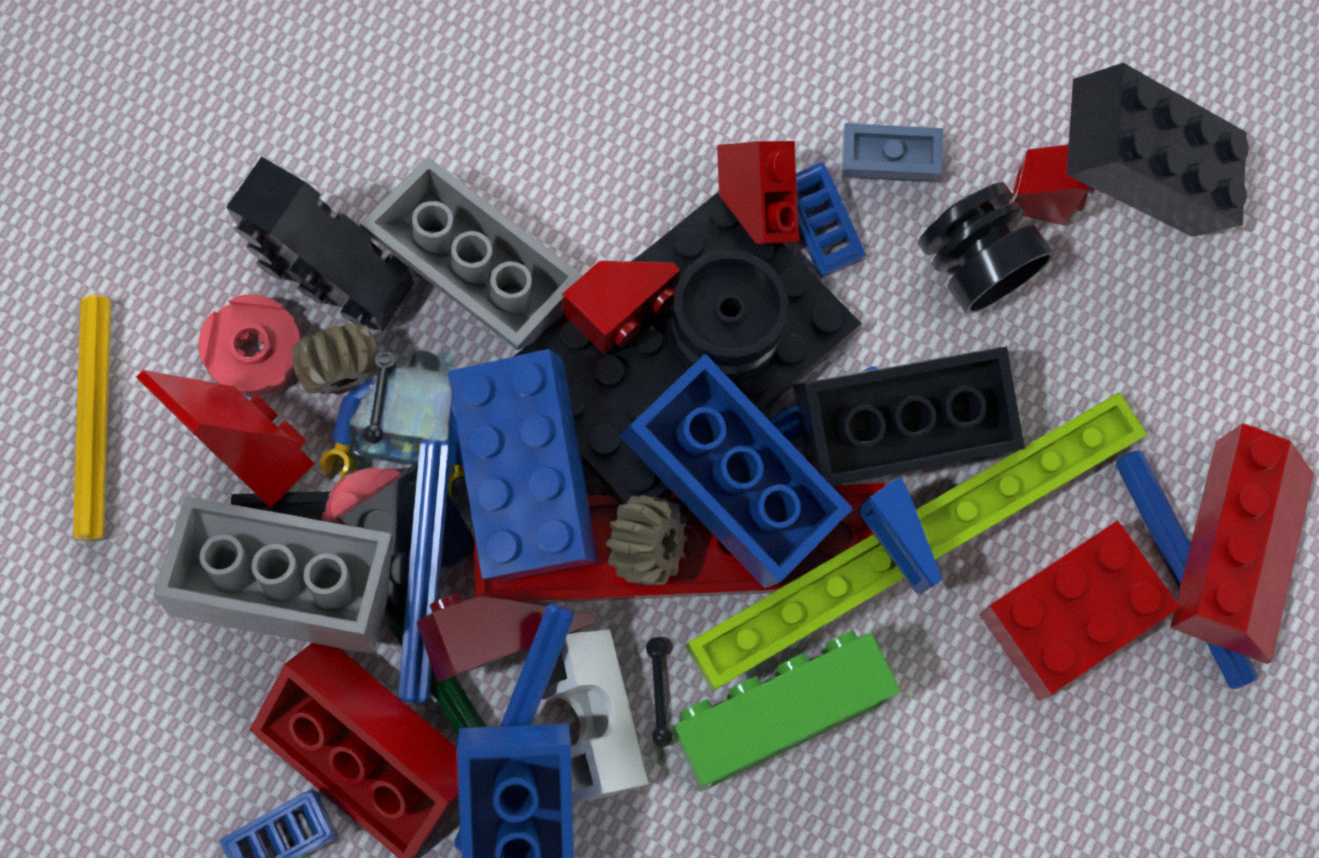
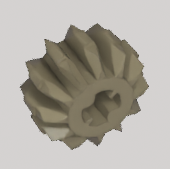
[291,323,379,394]
[606,495,689,586]

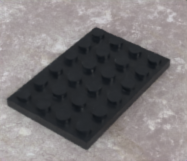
[513,191,862,505]

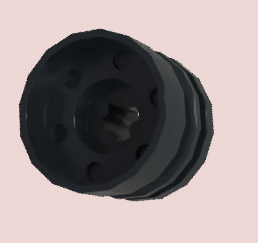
[917,182,1055,314]

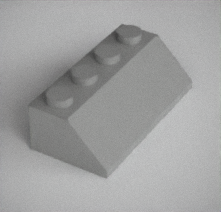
[360,156,582,350]
[154,496,393,654]

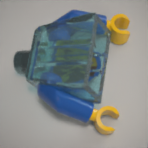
[320,351,465,500]

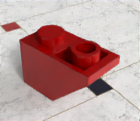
[717,141,799,244]
[1010,144,1095,226]
[562,260,680,354]

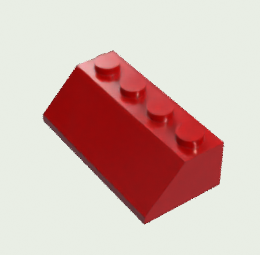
[1170,423,1314,664]
[249,643,459,858]

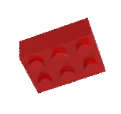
[979,520,1181,701]

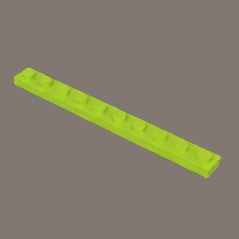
[685,392,1147,692]

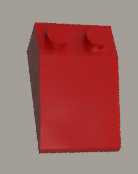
[136,370,315,508]

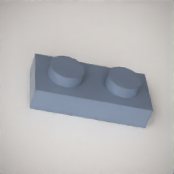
[842,123,943,181]

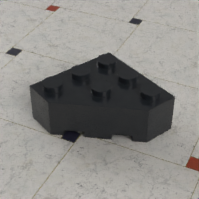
[226,156,414,332]

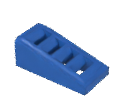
[796,162,866,278]
[858,476,942,595]
[219,789,340,858]

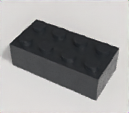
[1067,63,1249,237]
[793,346,1025,486]

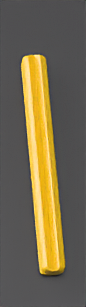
[73,295,111,541]

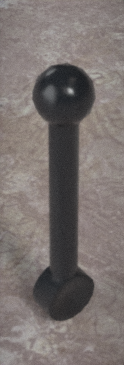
[363,352,396,444]
[646,637,673,747]

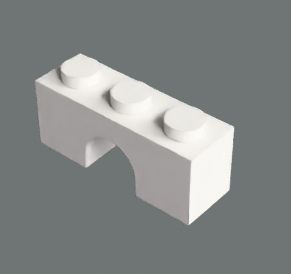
[542,629,649,804]

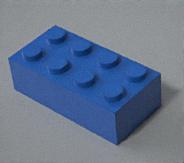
[448,349,599,582]
[620,354,853,588]
[457,723,574,858]

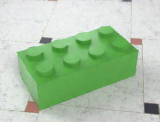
[673,630,901,792]

